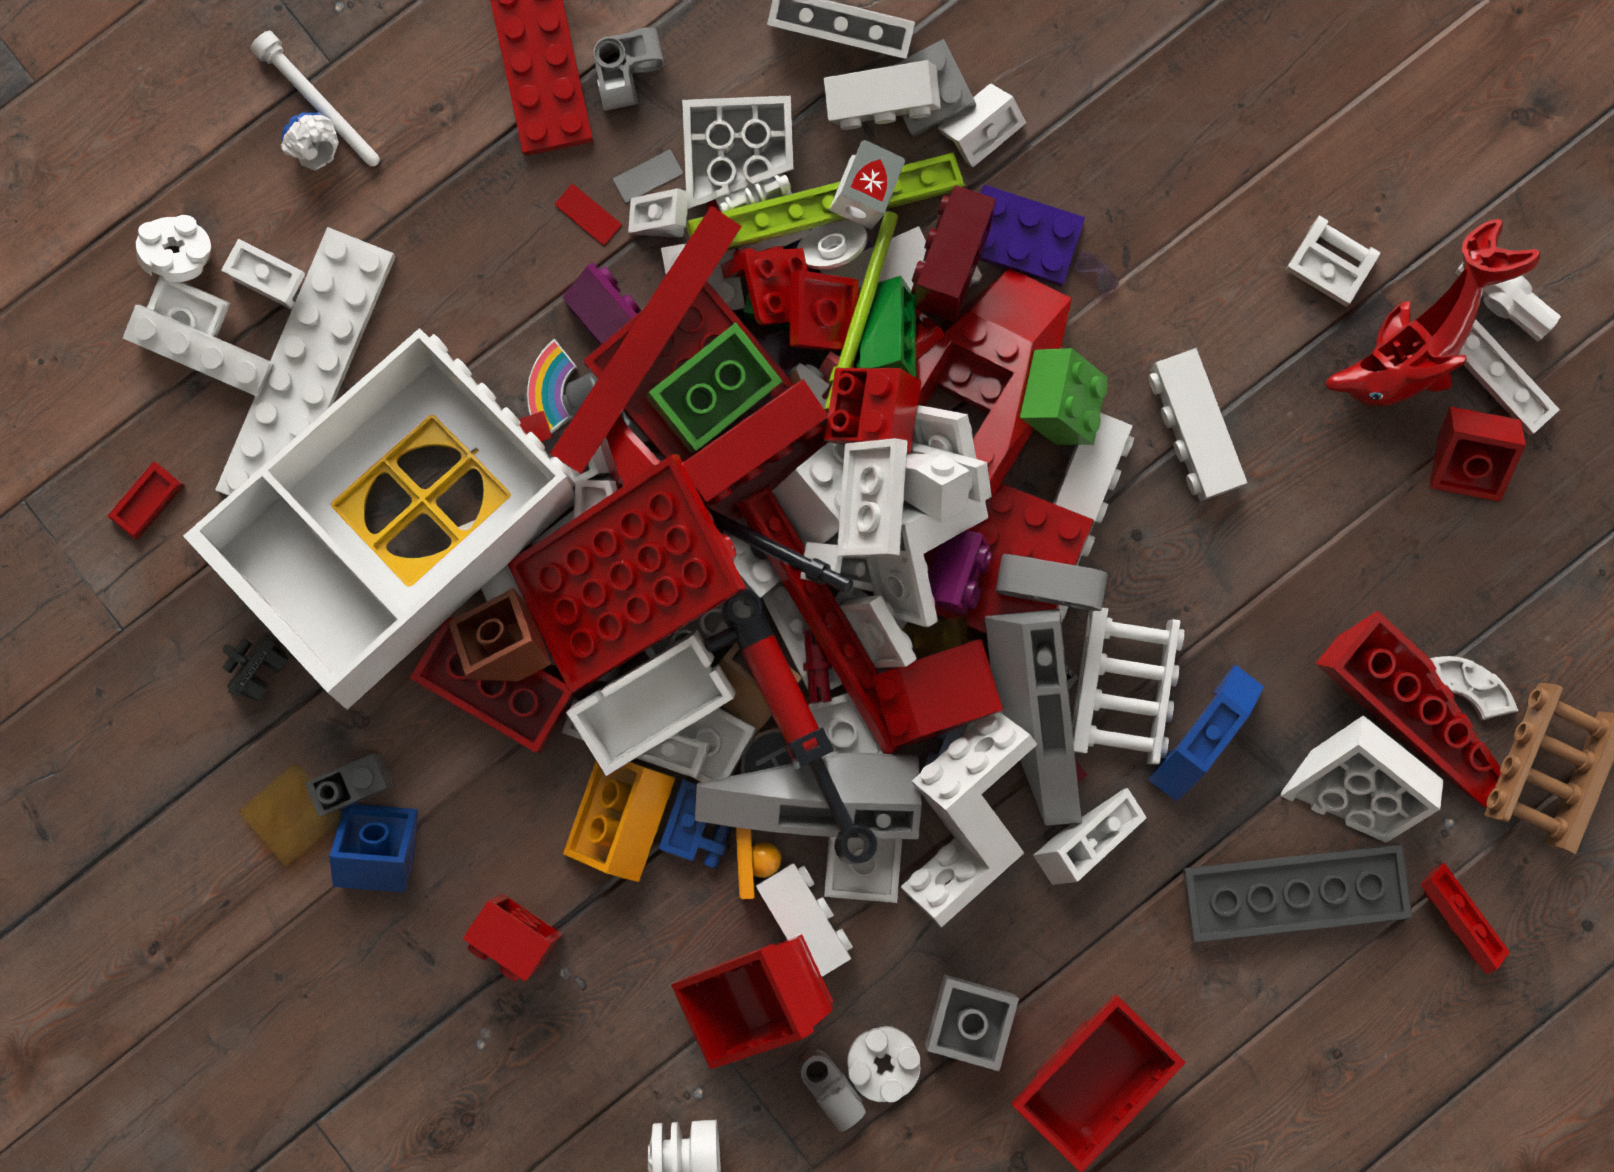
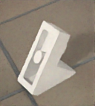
[628,188,688,238]

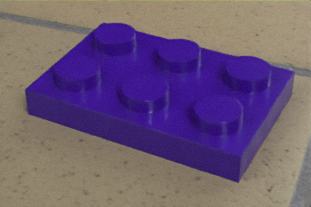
[979,184,1085,287]

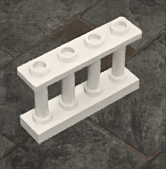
[1072,608,1184,765]

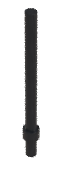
[705,506,853,594]

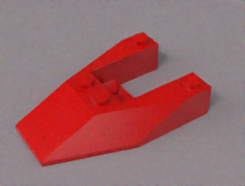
[916,268,1072,495]

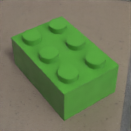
[645,323,783,454]

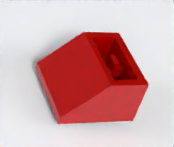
[824,368,921,453]

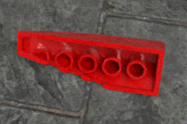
[1315,611,1501,808]

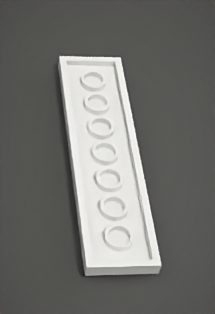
[215,227,396,496]

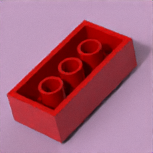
[682,379,829,505]
[410,616,578,753]

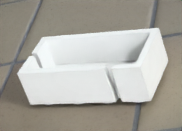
[566,630,736,776]

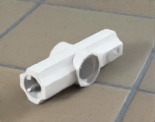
[1455,263,1561,341]

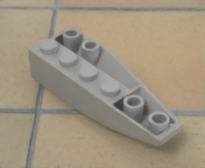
[985,609,1082,826]
[694,753,922,839]

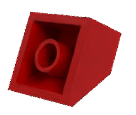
[1430,406,1526,502]

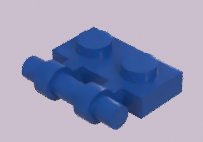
[659,779,732,869]

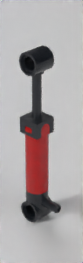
[704,589,877,864]

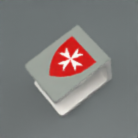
[829,140,905,230]

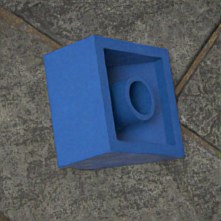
[329,804,418,893]

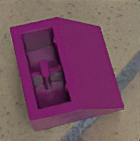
[562,262,641,345]
[928,531,993,616]

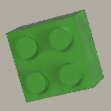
[1020,348,1108,445]

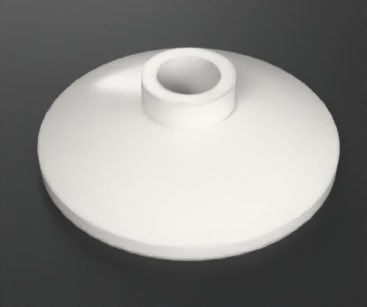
[797,220,868,270]

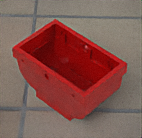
[671,934,834,1070]
[1011,994,1186,1172]

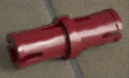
[802,629,832,704]

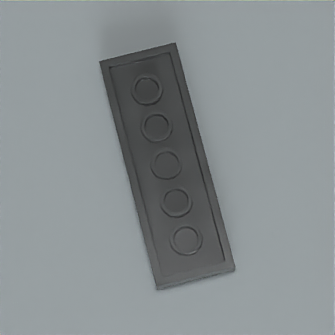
[1183,844,1412,942]

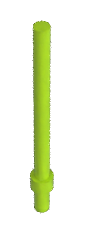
[824,211,899,413]

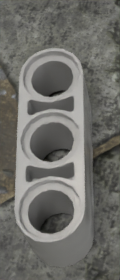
[995,554,1108,611]

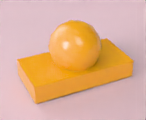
[736,827,782,899]

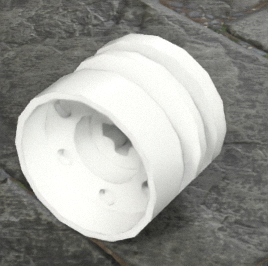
[648,1120,721,1172]

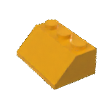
[563,760,675,882]

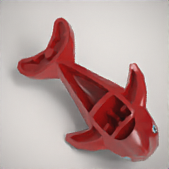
[1325,219,1540,407]

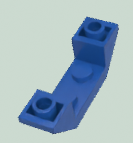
[1147,665,1264,802]

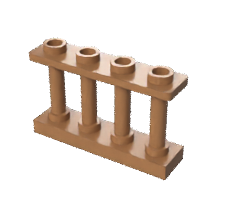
[1484,683,1614,854]

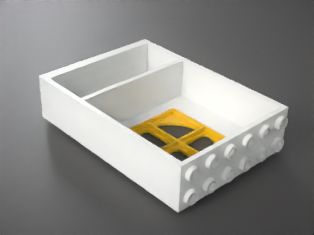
[183,328,575,710]

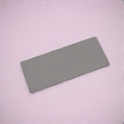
[613,149,683,203]

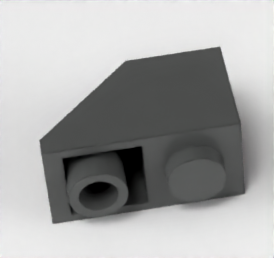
[305,753,395,817]

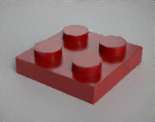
[790,270,859,353]

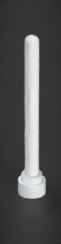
[250,31,380,166]

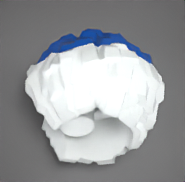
[280,112,339,171]

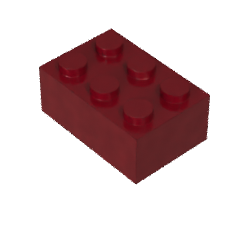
[911,185,996,322]

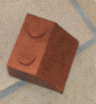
[448,588,551,682]

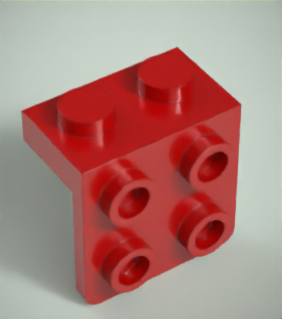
[720,246,808,325]

